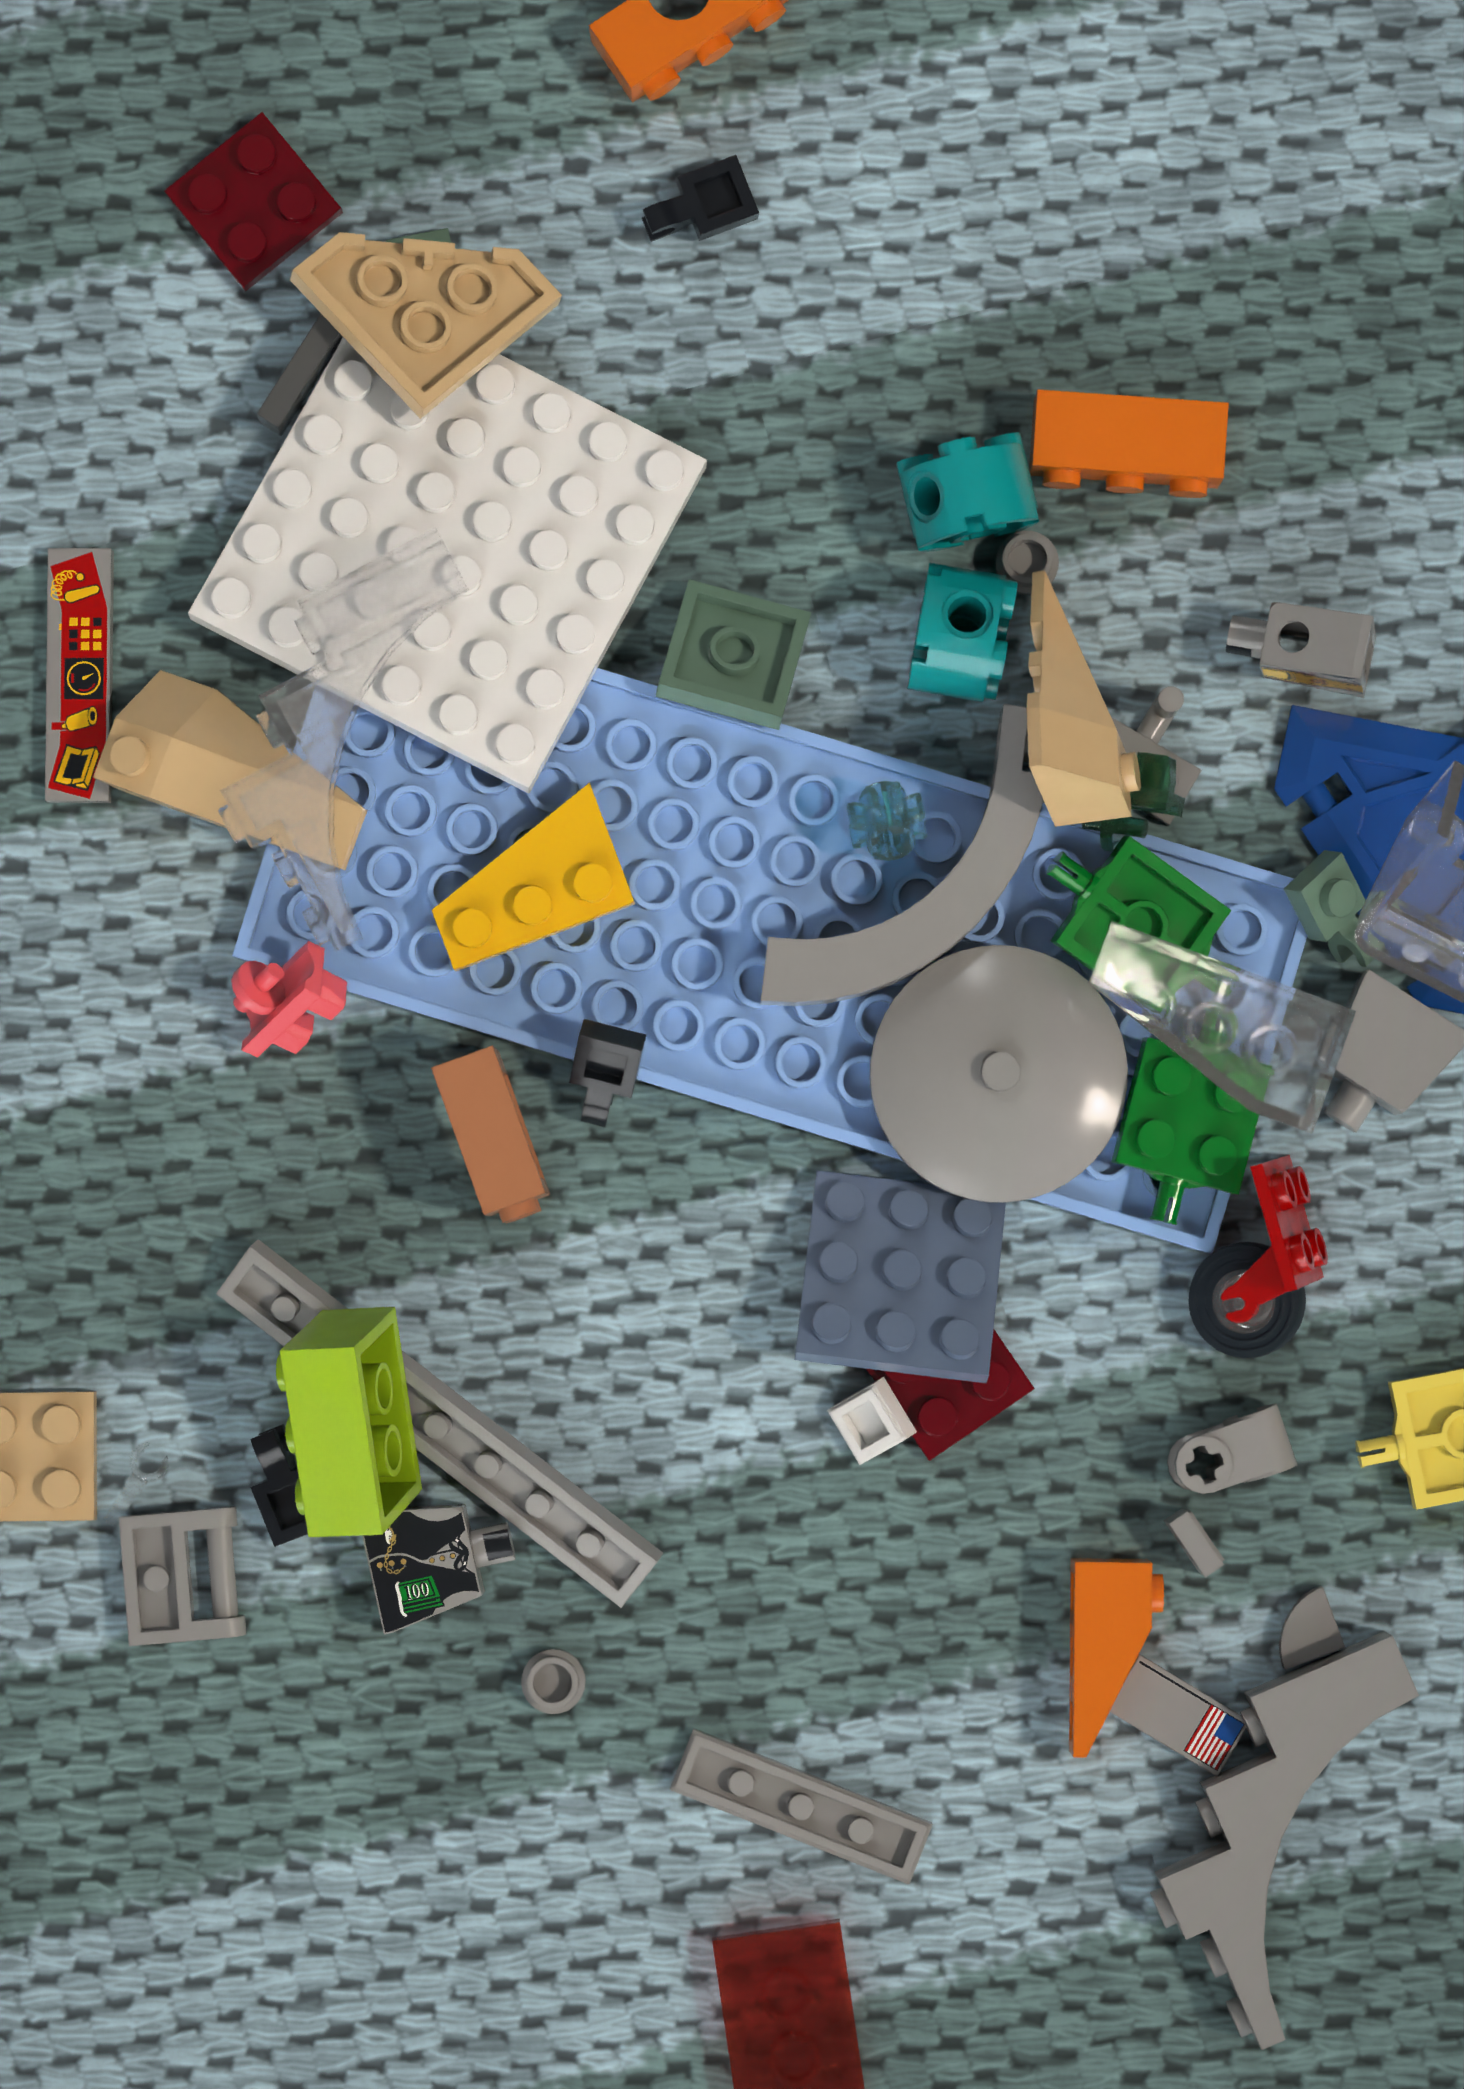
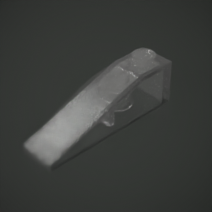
[1088,921,1356,1134]

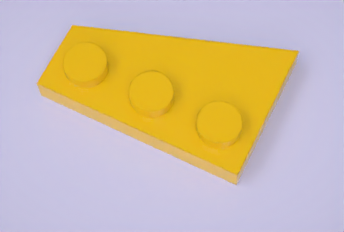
[432,782,635,972]

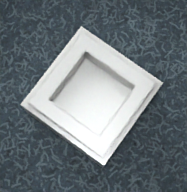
[827,1377,917,1465]

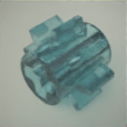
[847,781,927,861]

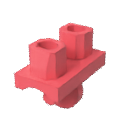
[231,941,347,1058]

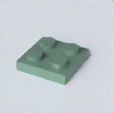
[656,579,811,730]

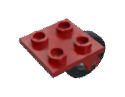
[1188,1155,1328,1358]

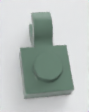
[1284,850,1382,967]

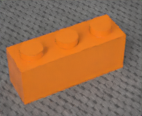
[1029,389,1229,498]

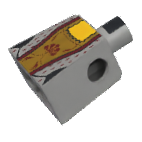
[1226,602,1376,698]

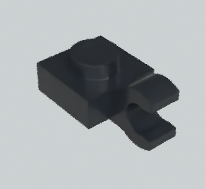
[642,155,759,242]
[569,1019,646,1127]
[250,1424,308,1547]

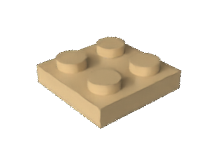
[0,1391,97,1522]

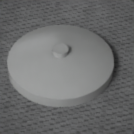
[869,945,1128,1203]

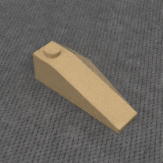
[1026,570,1141,827]
[93,670,368,870]

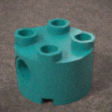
[896,432,1039,552]
[907,563,1018,702]

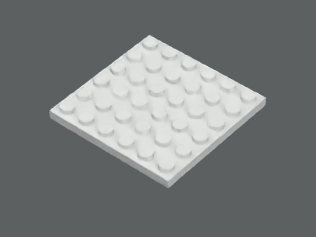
[188,337,707,794]

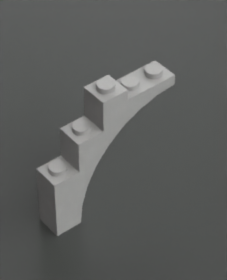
[1150,1631,1419,2050]

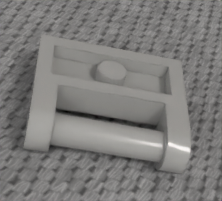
[119,1506,247,1646]

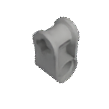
[1167,1403,1297,1494]

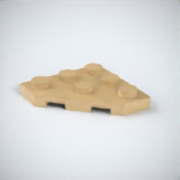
[290,232,562,419]

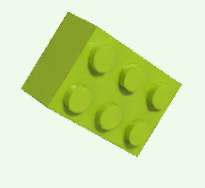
[276,1306,422,1537]

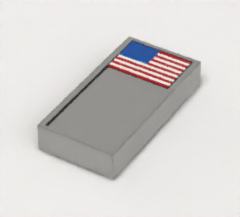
[1110,1654,1247,1777]

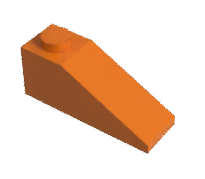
[1069,1558,1164,1758]

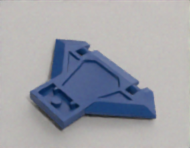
[1274,705,1464,1014]

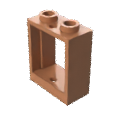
[431,1045,550,1224]

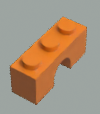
[589,0,788,103]

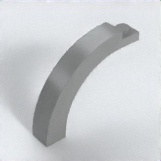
[760,704,1043,1006]

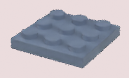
[794,1170,1006,1383]

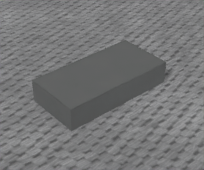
[257,314,343,436]

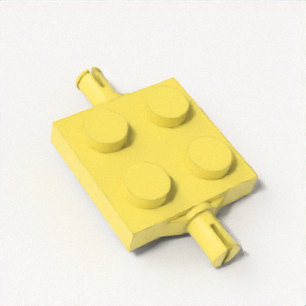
[1355,1368,1464,1510]

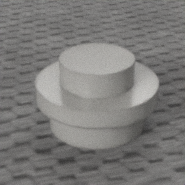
[995,531,1059,595]
[521,1649,586,1714]

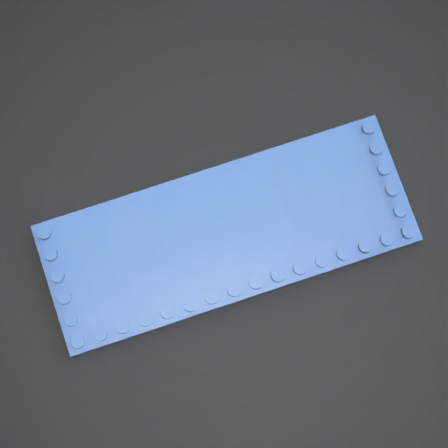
[232,668,1307,1254]

